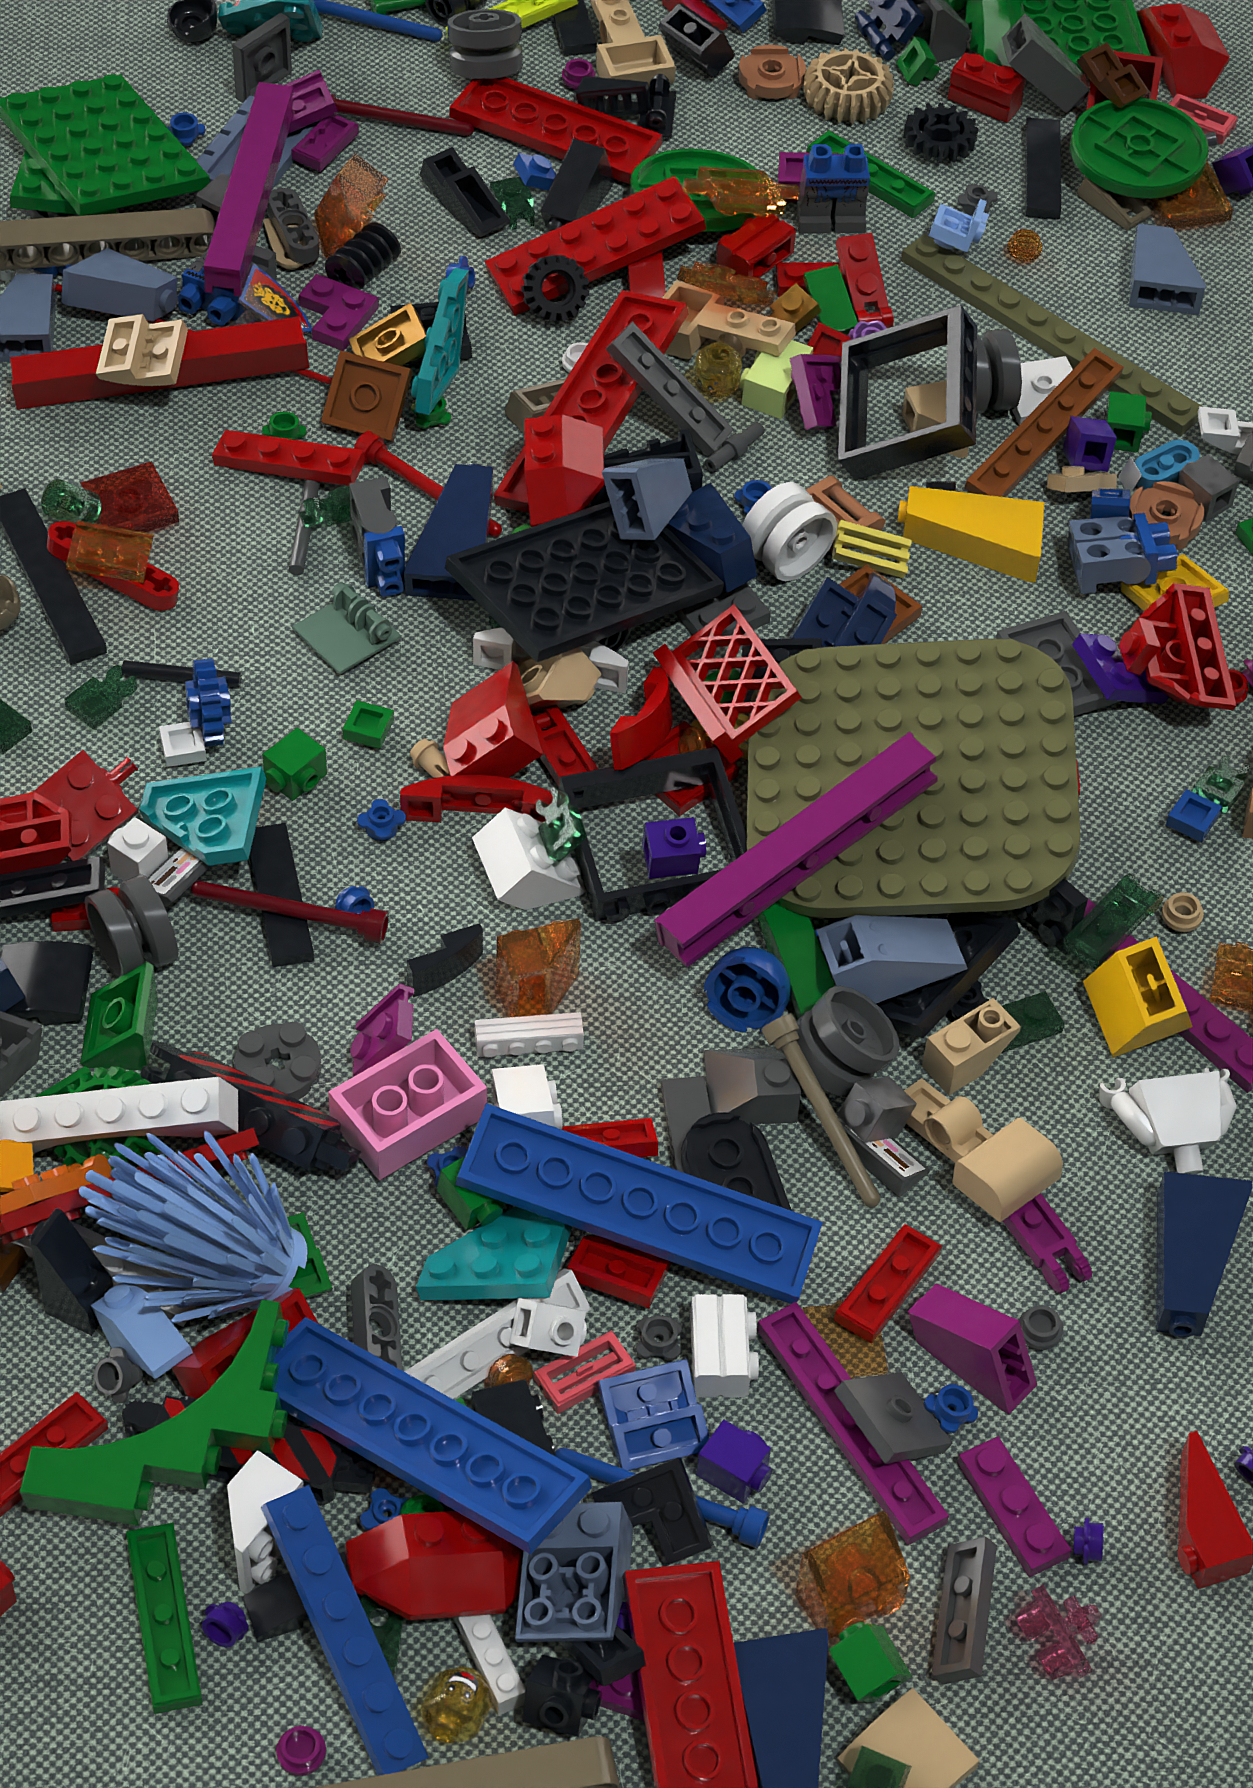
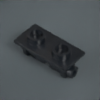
[639,74,677,138]

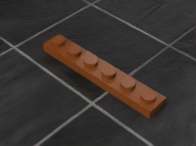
[964,348,1124,497]

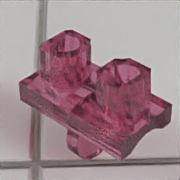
[1014,1584,1101,1681]

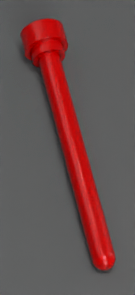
[354,430,502,537]

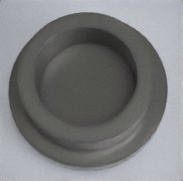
[1019,1305,1063,1350]

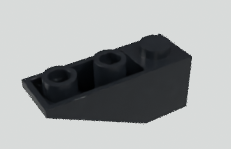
[30,1208,114,1336]

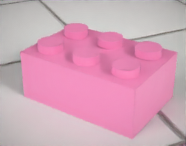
[328,1029,487,1181]

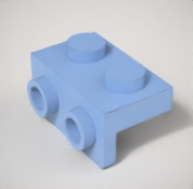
[928,199,989,252]

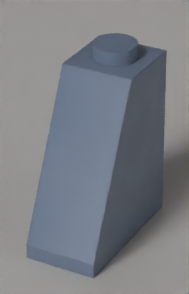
[1129,224,1206,315]
[61,248,178,321]
[0,274,56,362]
[602,459,692,540]

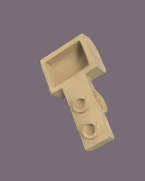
[590,0,676,87]
[662,281,796,359]
[904,1078,1063,1222]

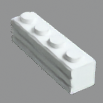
[475,1012,584,1057]
[452,1614,526,1716]

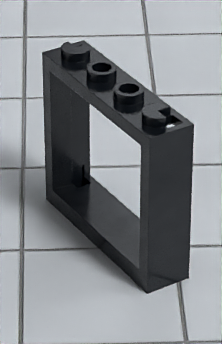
[835,305,977,481]
[558,747,747,922]

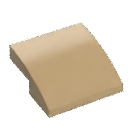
[96,314,188,386]
[836,1688,980,1788]

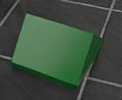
[80,962,158,1070]

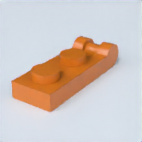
[0,1154,112,1214]

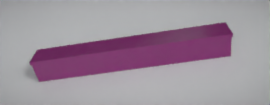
[204,82,293,297]
[654,732,938,967]

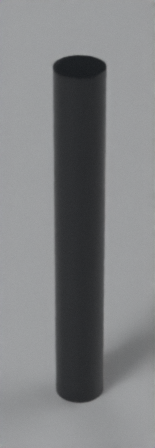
[122,660,242,688]

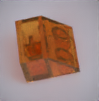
[314,153,389,258]
[496,918,581,1018]

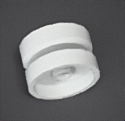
[742,482,838,582]

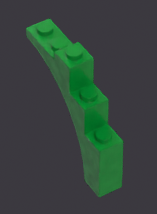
[20,1299,289,1526]

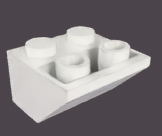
[472,807,586,910]
[227,1450,303,1594]

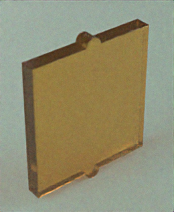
[802,1300,888,1379]

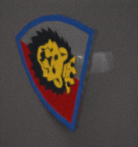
[236,263,312,334]

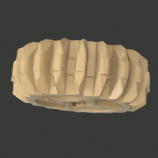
[803,47,894,125]

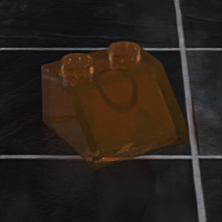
[795,1510,910,1640]

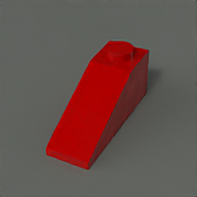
[172,1288,319,1399]
[1177,1431,1253,1589]

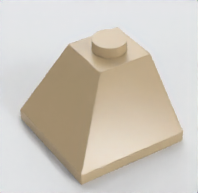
[517,647,602,712]

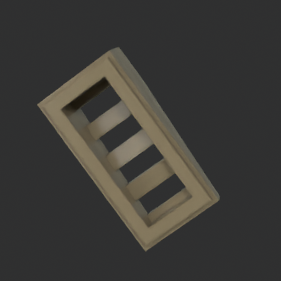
[1077,177,1153,231]
[505,378,566,434]

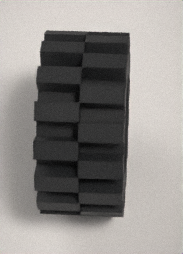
[521,255,590,321]

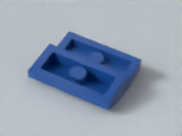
[596,1359,710,1470]

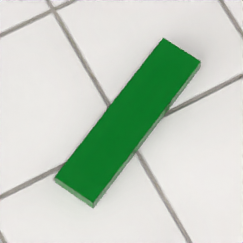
[807,130,935,218]
[126,1522,203,1714]

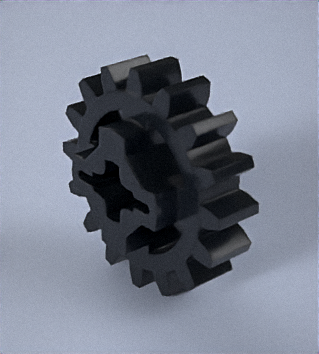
[903,102,978,163]

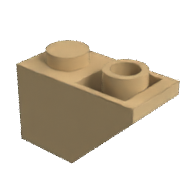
[902,380,969,458]
[922,998,1021,1095]

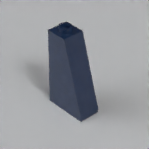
[404,464,493,601]
[1156,1171,1252,1337]
[734,1628,829,1788]

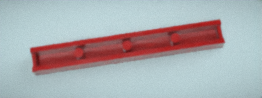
[10,316,309,410]

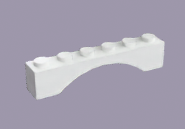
[0,1077,238,1154]

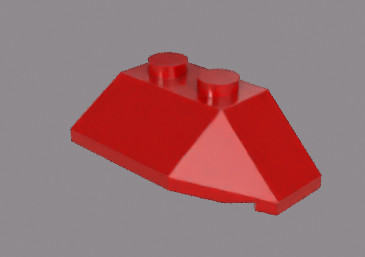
[1136,3,1230,99]
[524,415,605,527]
[1139,583,1237,711]
[0,792,72,874]
[344,1511,524,1620]

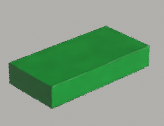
[803,265,858,335]

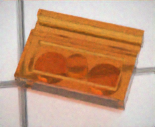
[66,521,154,583]

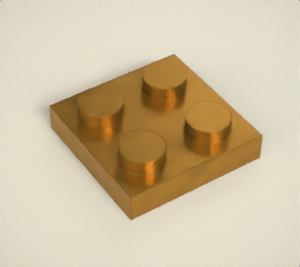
[349,303,426,366]

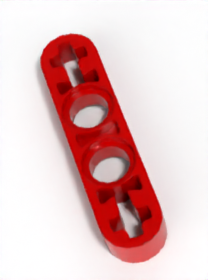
[47,521,179,611]

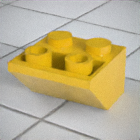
[1083,936,1193,1058]

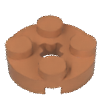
[738,45,806,100]
[1129,481,1204,550]

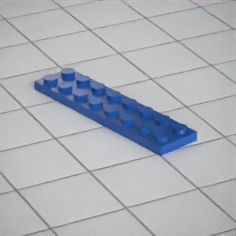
[455,1103,823,1304]
[271,1317,592,1554]

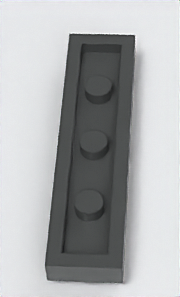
[606,321,734,457]

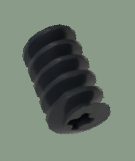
[325,222,401,290]

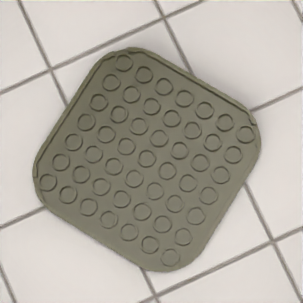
[747,639,1080,918]

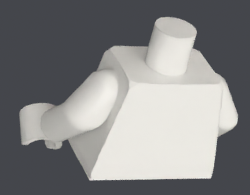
[1099,1068,1237,1175]

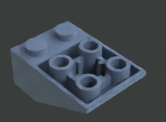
[817,915,967,1004]
[515,1502,633,1642]

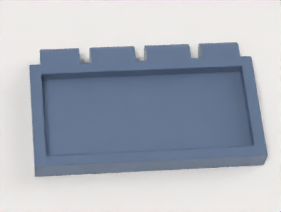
[196,96,322,189]

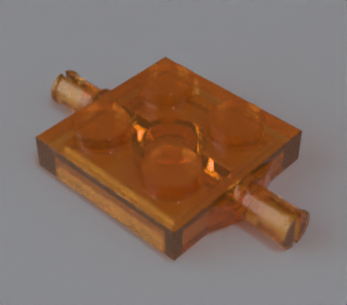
[683,167,800,217]

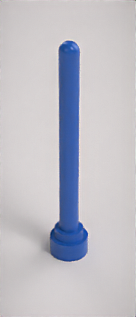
[314,0,442,42]
[555,1447,770,1548]

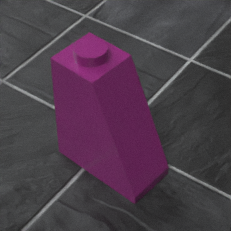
[908,1283,1038,1414]

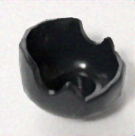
[167,0,218,42]

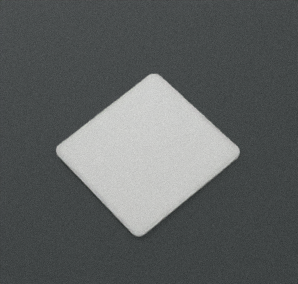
[1118,457,1141,493]

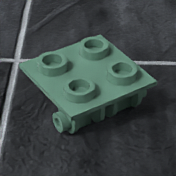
[292,582,402,675]

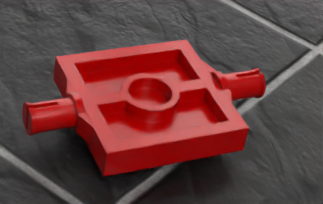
[33,750,138,861]

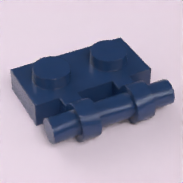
[854,0,926,60]

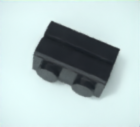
[658,3,735,78]

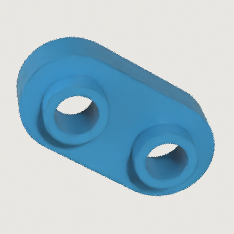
[1135,440,1200,489]

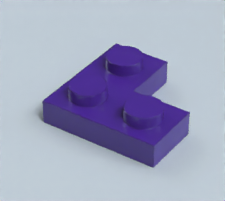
[1072,633,1169,704]

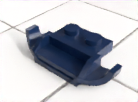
[789,572,897,647]

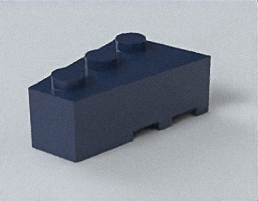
[666,483,757,593]

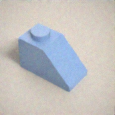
[91,1283,193,1379]

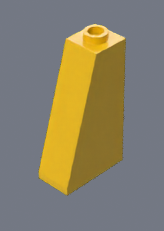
[897,486,1045,583]

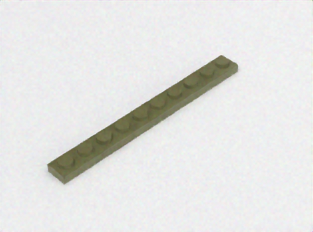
[901,234,1203,436]

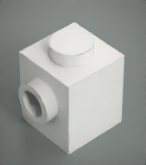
[107,817,168,881]
[509,1298,587,1357]

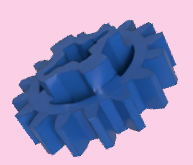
[185,658,232,747]

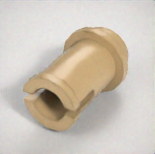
[410,739,450,778]

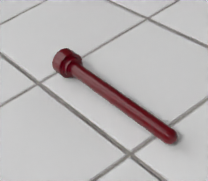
[329,90,474,136]
[191,881,389,944]

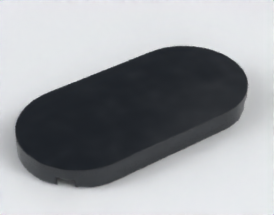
[681,1112,792,1211]

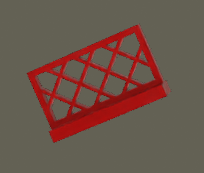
[653,604,802,764]

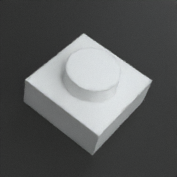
[159,722,207,767]

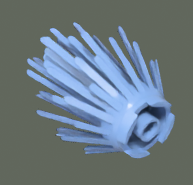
[79,1131,307,1323]

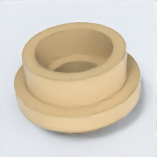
[1162,892,1204,932]

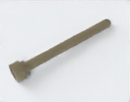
[761,1013,880,1207]

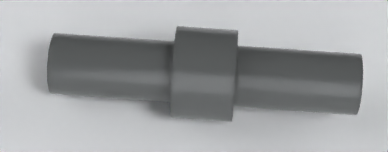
[705,422,765,472]

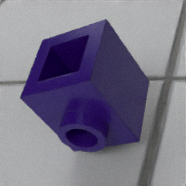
[1212,144,1253,195]
[1062,416,1117,472]
[642,817,707,879]
[696,1419,773,1504]

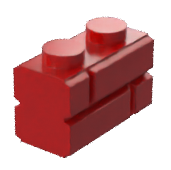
[947,52,1026,123]
[716,210,796,288]

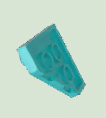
[218,0,323,41]
[411,268,469,415]
[139,766,267,865]
[416,1206,573,1301]

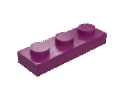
[957,1436,1072,1578]

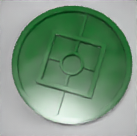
[1070,98,1209,198]
[630,149,769,232]

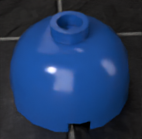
[704,946,791,1033]

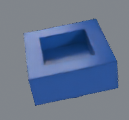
[513,153,556,190]
[1166,789,1222,843]

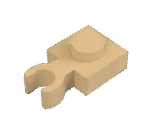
[1047,466,1117,492]

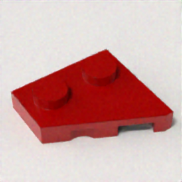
[567,1236,672,1309]

